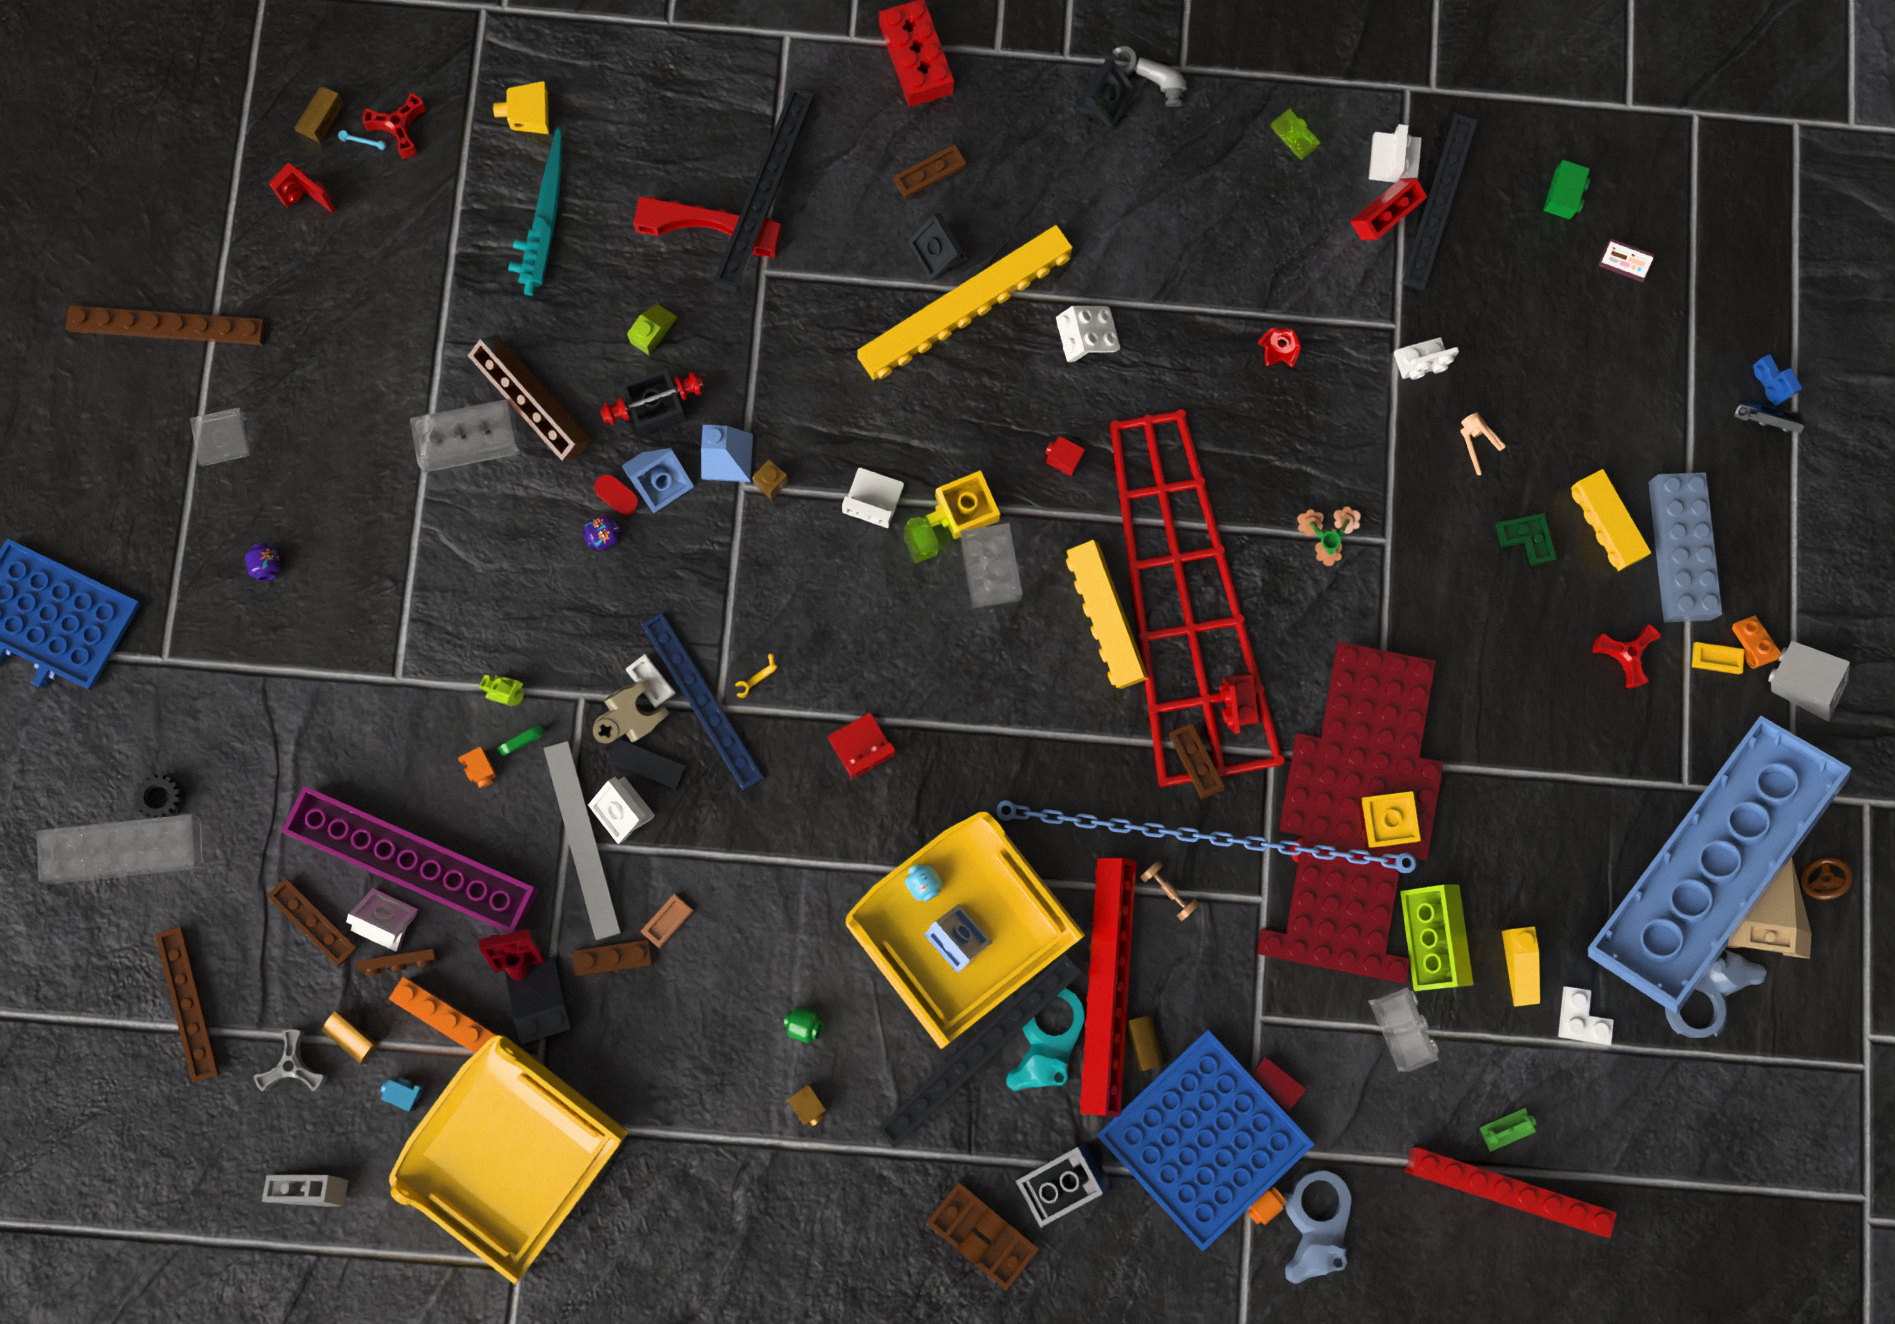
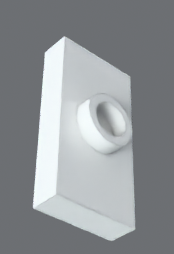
[626,654,676,708]

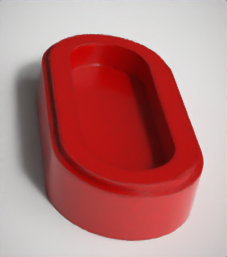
[594,475,638,516]

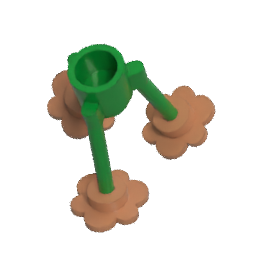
[1297,506,1361,566]

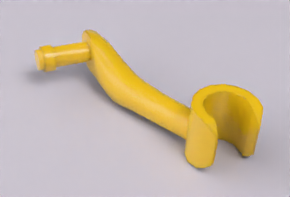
[735,654,778,698]

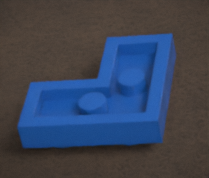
[1753,355,1802,407]

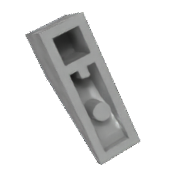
[262,1175,348,1206]

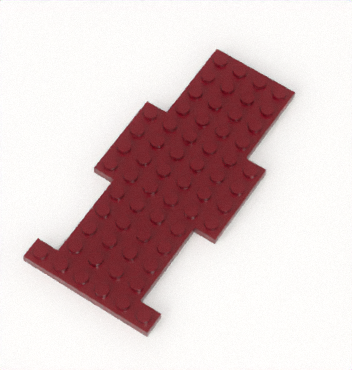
[1256,642,1443,984]

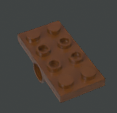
[926,1182,1039,1291]

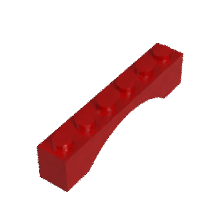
[633,196,781,259]

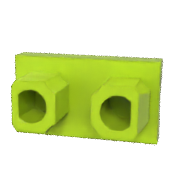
[479,675,524,706]

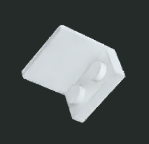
[1394,337,1459,380]
[842,468,904,528]

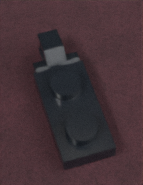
[1733,400,1804,433]

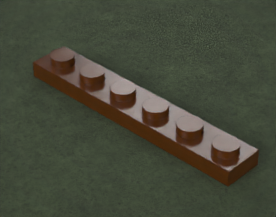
[155,927,220,1083]

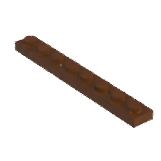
[66,305,265,345]

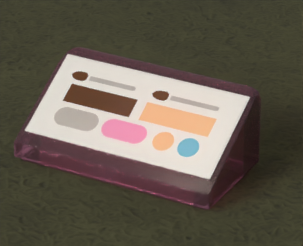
[1598,239,1655,282]

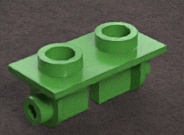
[1479,1108,1536,1152]

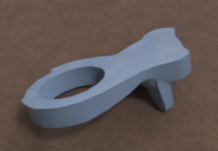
[1665,949,1766,1038]
[1285,1169,1351,1284]

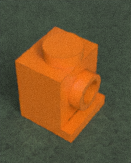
[458,746,498,788]

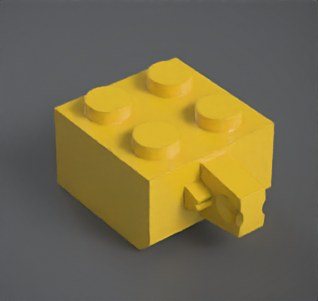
[926,470,1000,539]

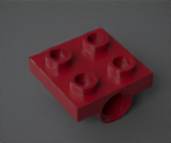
[479,929,544,980]

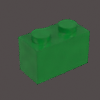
[1543,160,1590,219]

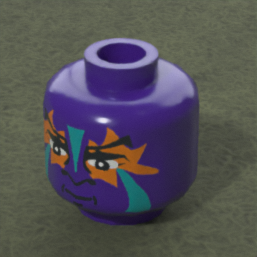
[582,515,621,551]
[245,543,281,581]

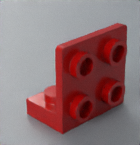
[269,163,336,213]
[1219,673,1259,734]
[828,713,895,780]

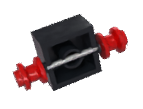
[600,368,704,436]

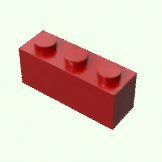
[1350,178,1427,240]

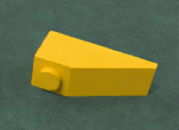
[1502,926,1540,1006]

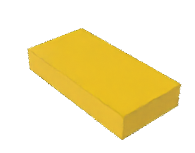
[1692,642,1745,674]

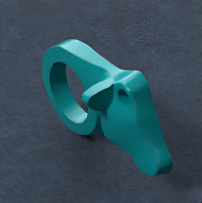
[1006,988,1084,1091]

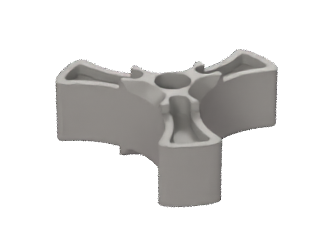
[254,1029,328,1091]

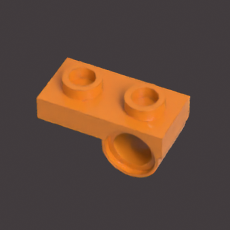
[1732,615,1781,669]

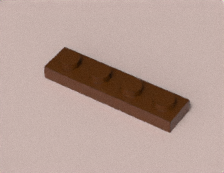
[267,878,358,967]

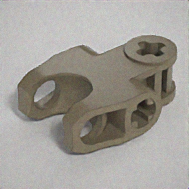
[593,678,669,743]

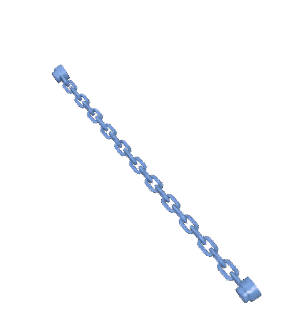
[996,801,1416,873]

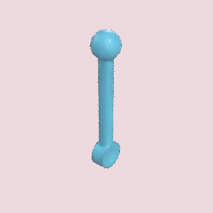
[338,130,386,150]

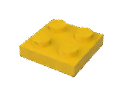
[1362,791,1421,848]

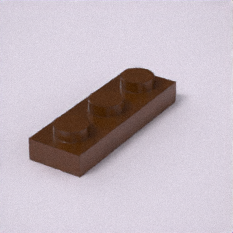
[893,144,966,199]
[1169,723,1225,800]
[572,940,652,977]
[356,949,439,976]

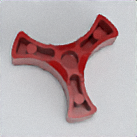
[362,93,426,159]
[1593,625,1661,688]

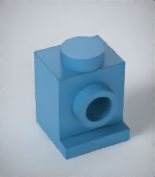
[381,1077,425,1112]

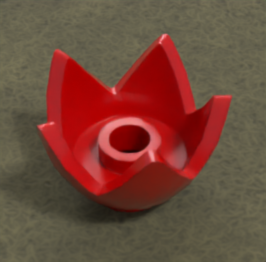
[1258,326,1301,367]

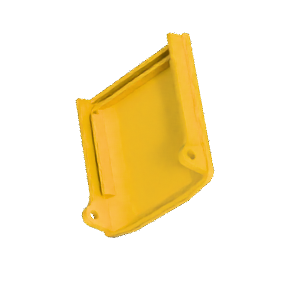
[846,812,1085,1049]
[390,1035,629,1284]

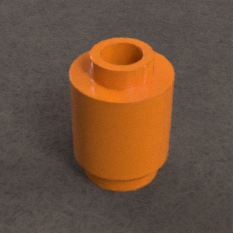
[1248,1187,1287,1225]

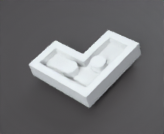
[1558,987,1613,1045]

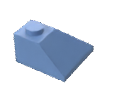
[701,425,753,482]
[622,448,694,513]

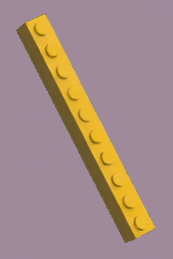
[858,225,1072,380]

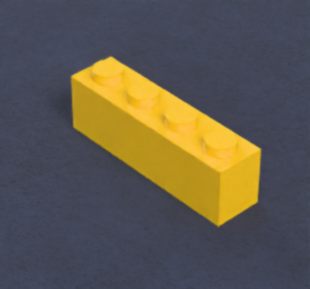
[1571,469,1651,571]

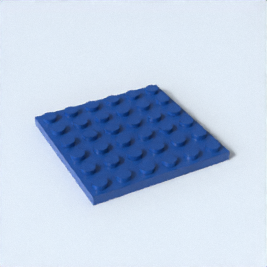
[1096,1029,1315,1251]

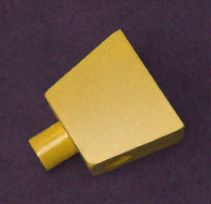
[493,82,549,134]

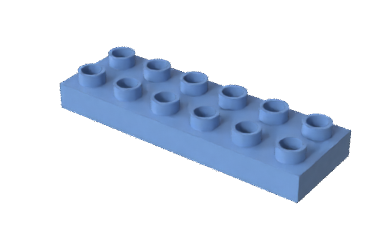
[1588,716,1851,1014]

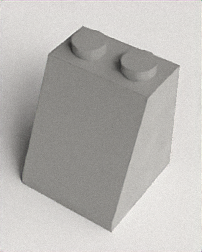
[1768,641,1850,721]

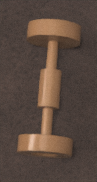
[1140,860,1200,921]

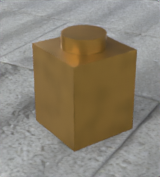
[752,460,788,500]
[787,1085,826,1126]

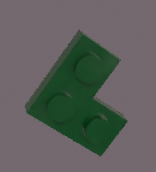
[1495,513,1556,566]

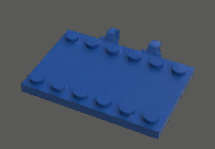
[0,539,141,691]

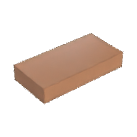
[640,893,694,948]

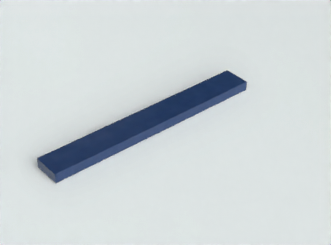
[641,612,765,791]

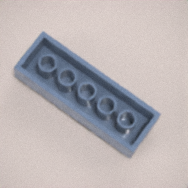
[1648,473,1722,622]

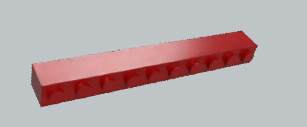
[1080,858,1136,1117]

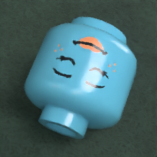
[905,863,943,902]

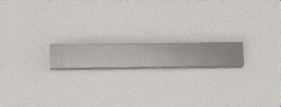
[544,741,621,941]

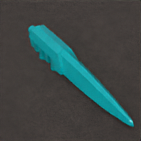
[508,126,562,296]

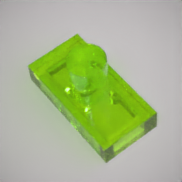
[1270,109,1320,160]

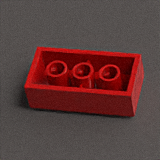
[879,0,954,107]

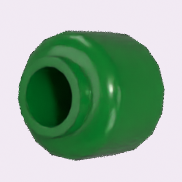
[784,1006,823,1043]

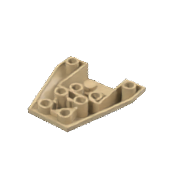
[1726,857,1812,959]

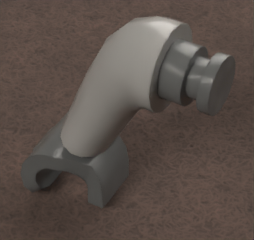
[1113,46,1187,107]

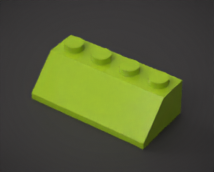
[1400,885,1473,991]

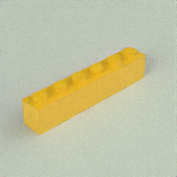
[1066,540,1149,689]

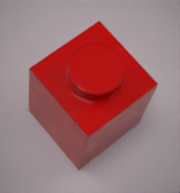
[1045,436,1085,476]

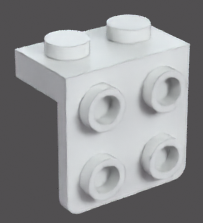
[1056,306,1120,362]

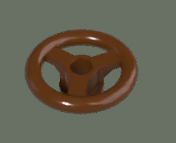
[1801,857,1853,900]

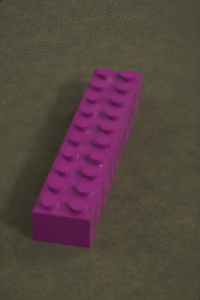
[281,786,539,933]

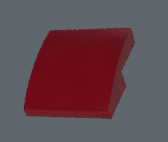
[1251,1057,1306,1114]

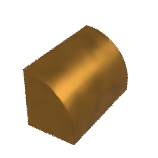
[295,87,344,143]
[322,1011,380,1065]
[1126,1015,1165,1071]

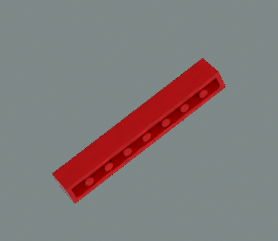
[1405,1147,1616,1238]

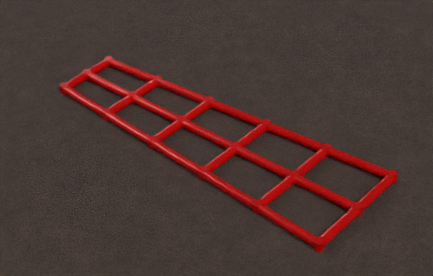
[1110,409,1285,787]

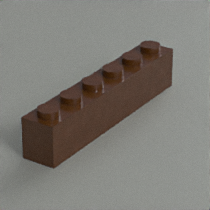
[468,335,591,461]

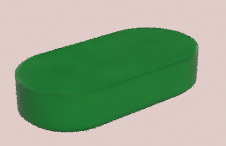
[498,724,546,756]

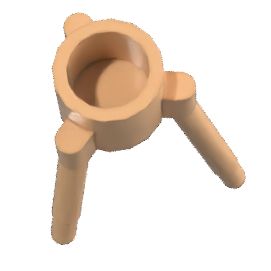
[1460,412,1505,475]

